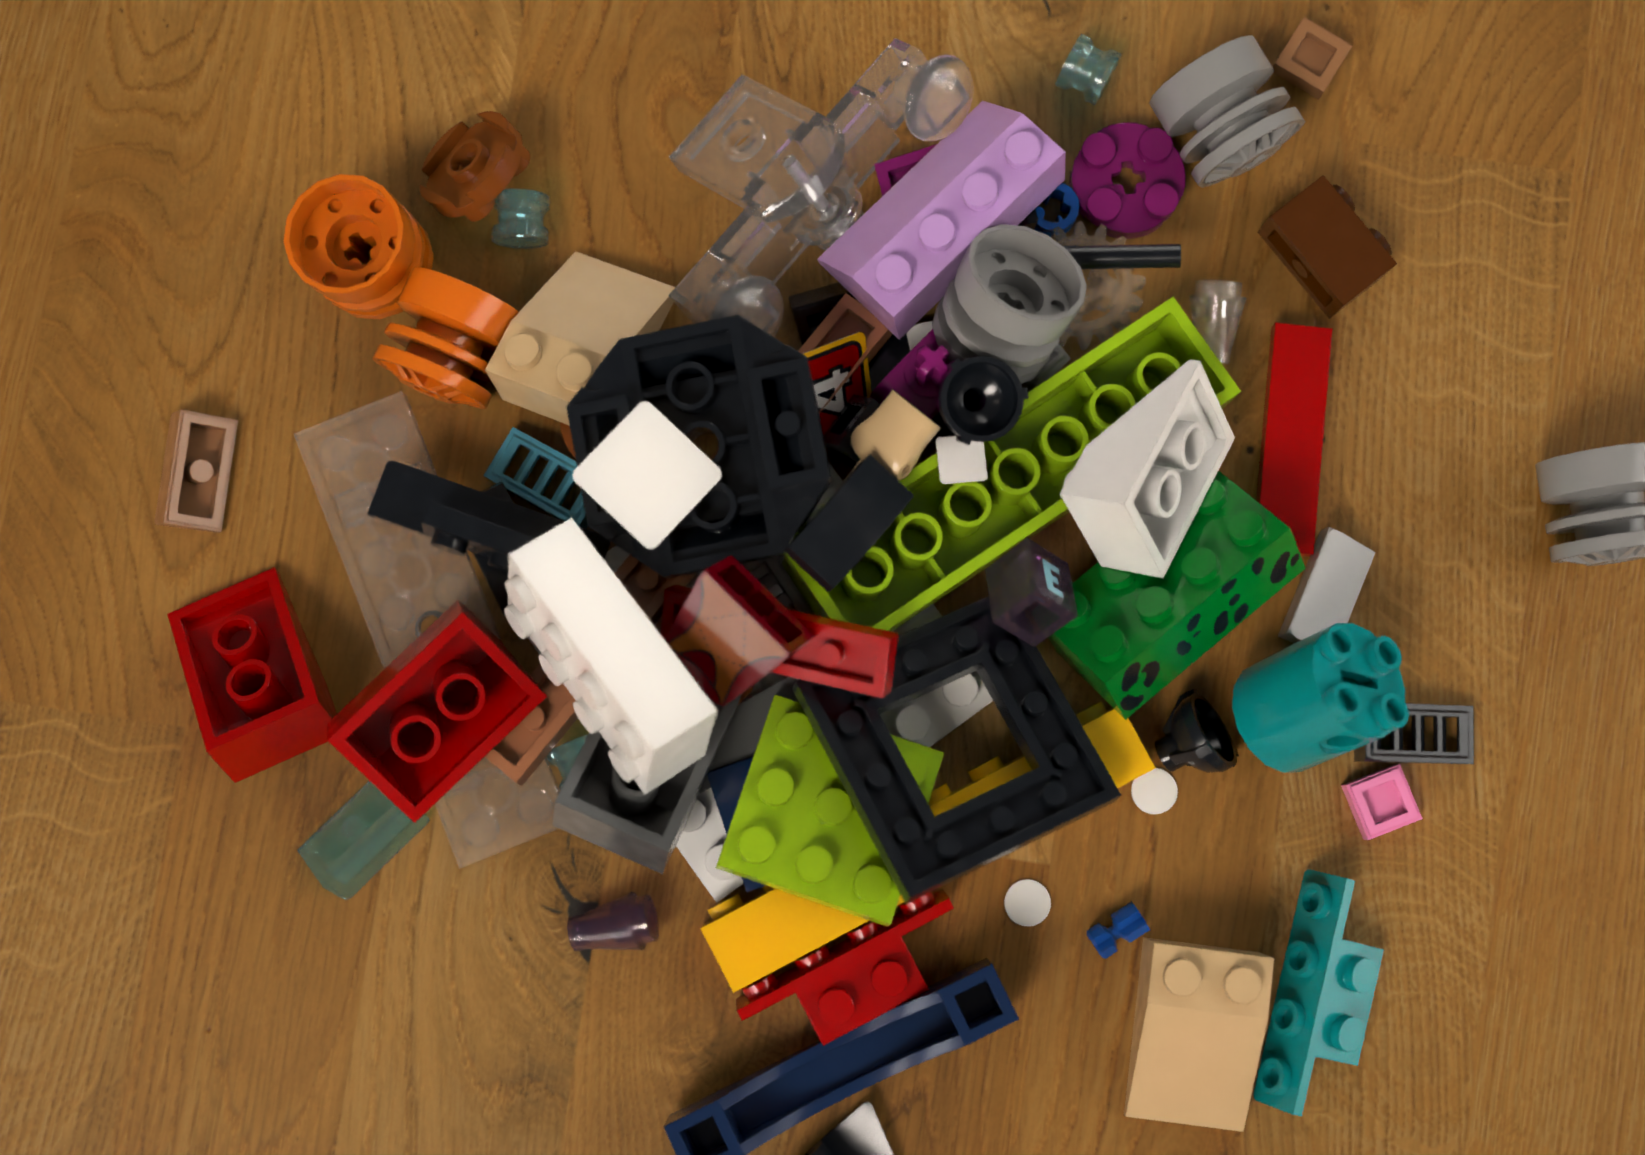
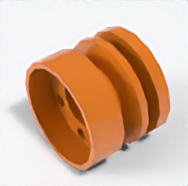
[283,174,434,320]
[372,267,519,409]

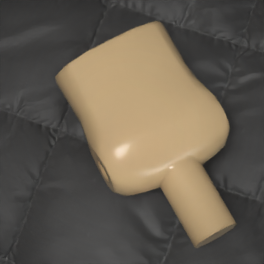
[839,390,941,487]

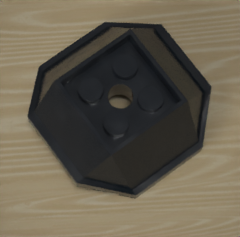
[566,315,832,579]

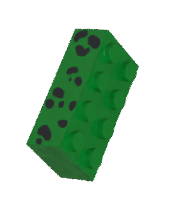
[1035,471,1306,720]

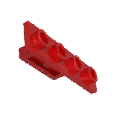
[736,889,954,1046]

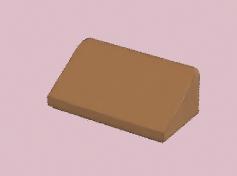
[155,409,238,533]

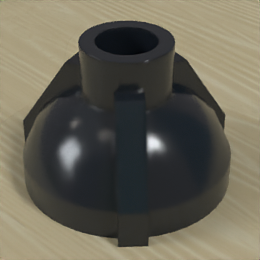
[938,356,1028,445]
[1155,689,1239,773]

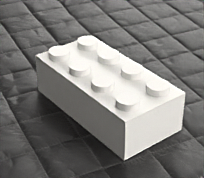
[504,518,718,794]

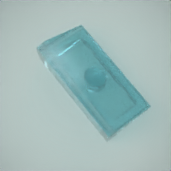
[297,781,429,900]

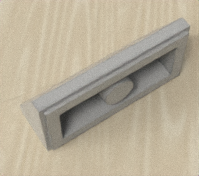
[1278,527,1376,643]

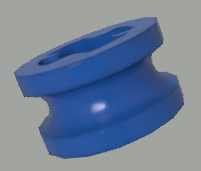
[1034,183,1080,239]

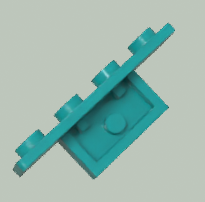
[1253,869,1384,1117]

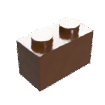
[1258,175,1397,319]

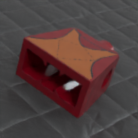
[664,555,815,707]

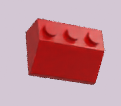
[327,600,547,823]

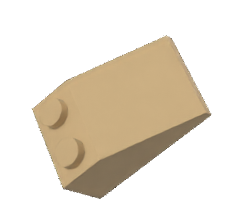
[485,251,678,426]
[1124,937,1274,1132]

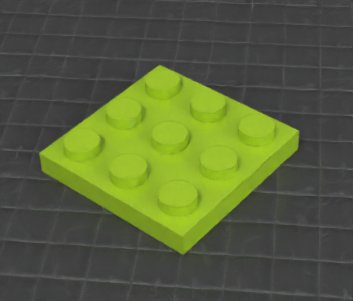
[715,694,944,927]

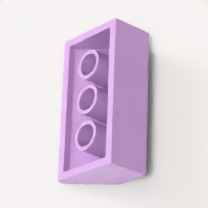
[817,101,1065,339]

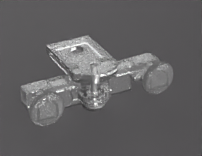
[668,38,974,337]

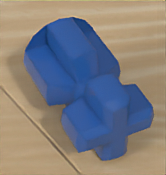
[1087,901,1151,959]

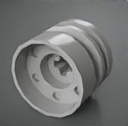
[1149,35,1305,188]
[932,224,1087,384]
[1535,442,1645,566]

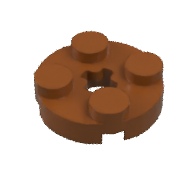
[419,111,531,222]

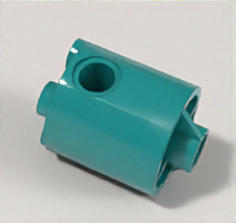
[1232,623,1409,773]

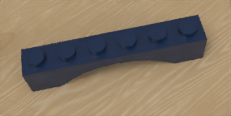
[663,958,1019,1155]

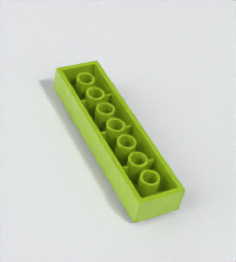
[782,297,1241,632]

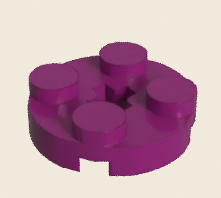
[1069,123,1185,239]

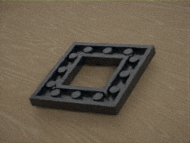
[793,589,1121,904]

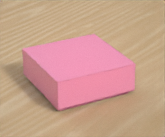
[1341,764,1423,840]

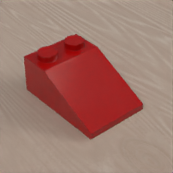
[167,567,337,783]

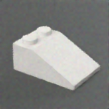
[1060,360,1235,578]

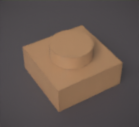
[1273,17,1353,100]

